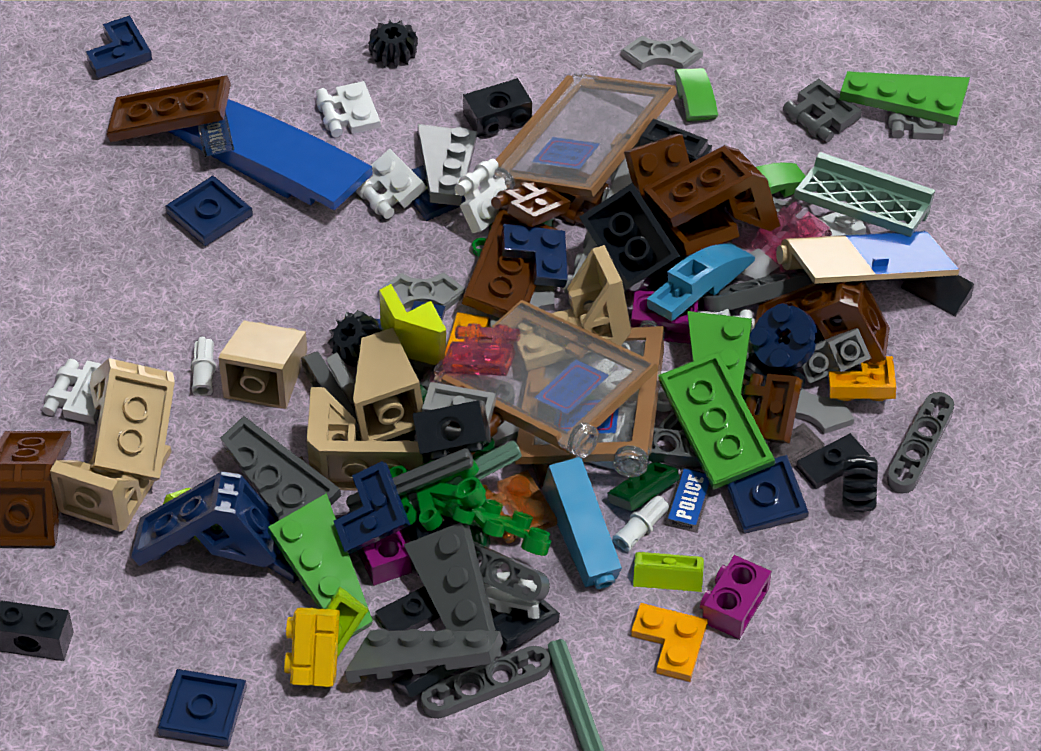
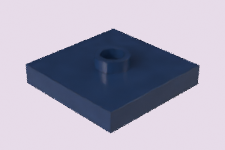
[165,175,253,246]
[726,455,809,534]
[158,669,247,747]

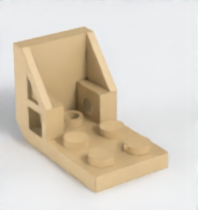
[511,245,631,373]
[89,358,175,481]
[307,387,423,491]
[50,445,172,532]

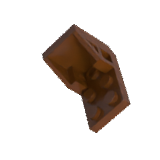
[624,134,740,256]
[643,145,781,232]
[754,281,890,364]
[0,431,72,546]

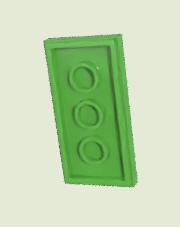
[658,351,775,490]

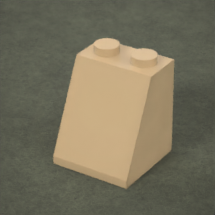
[218,320,307,409]
[353,328,423,441]

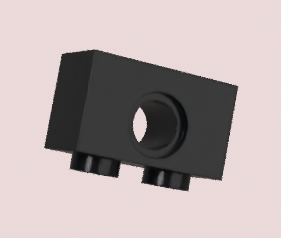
[463,78,532,137]
[412,400,492,460]
[0,600,74,661]

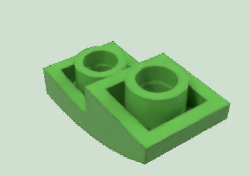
[674,68,718,121]
[756,162,806,197]

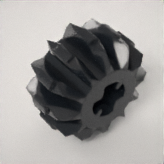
[368,19,418,68]
[327,310,382,367]
[842,455,878,513]

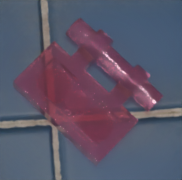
[750,200,832,272]
[442,323,520,376]

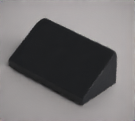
[901,275,974,317]

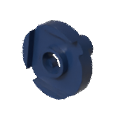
[750,303,817,370]

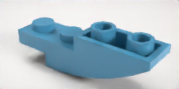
[647,243,755,321]

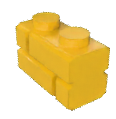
[284,607,340,687]

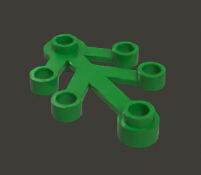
[389,459,486,531]
[432,496,551,556]

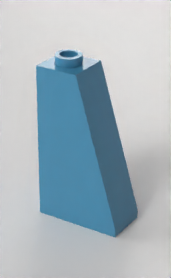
[542,457,622,589]

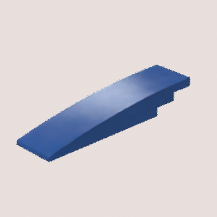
[168,99,373,211]

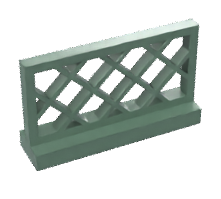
[793,152,935,237]

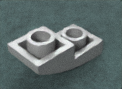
[802,328,871,383]

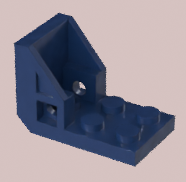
[131,471,279,568]

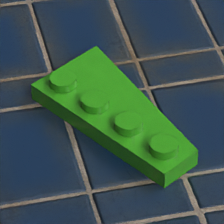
[268,493,373,637]

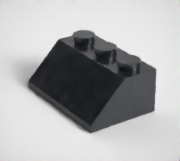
[579,183,682,292]

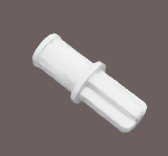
[190,337,216,396]
[613,496,669,552]

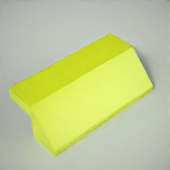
[379,284,447,367]

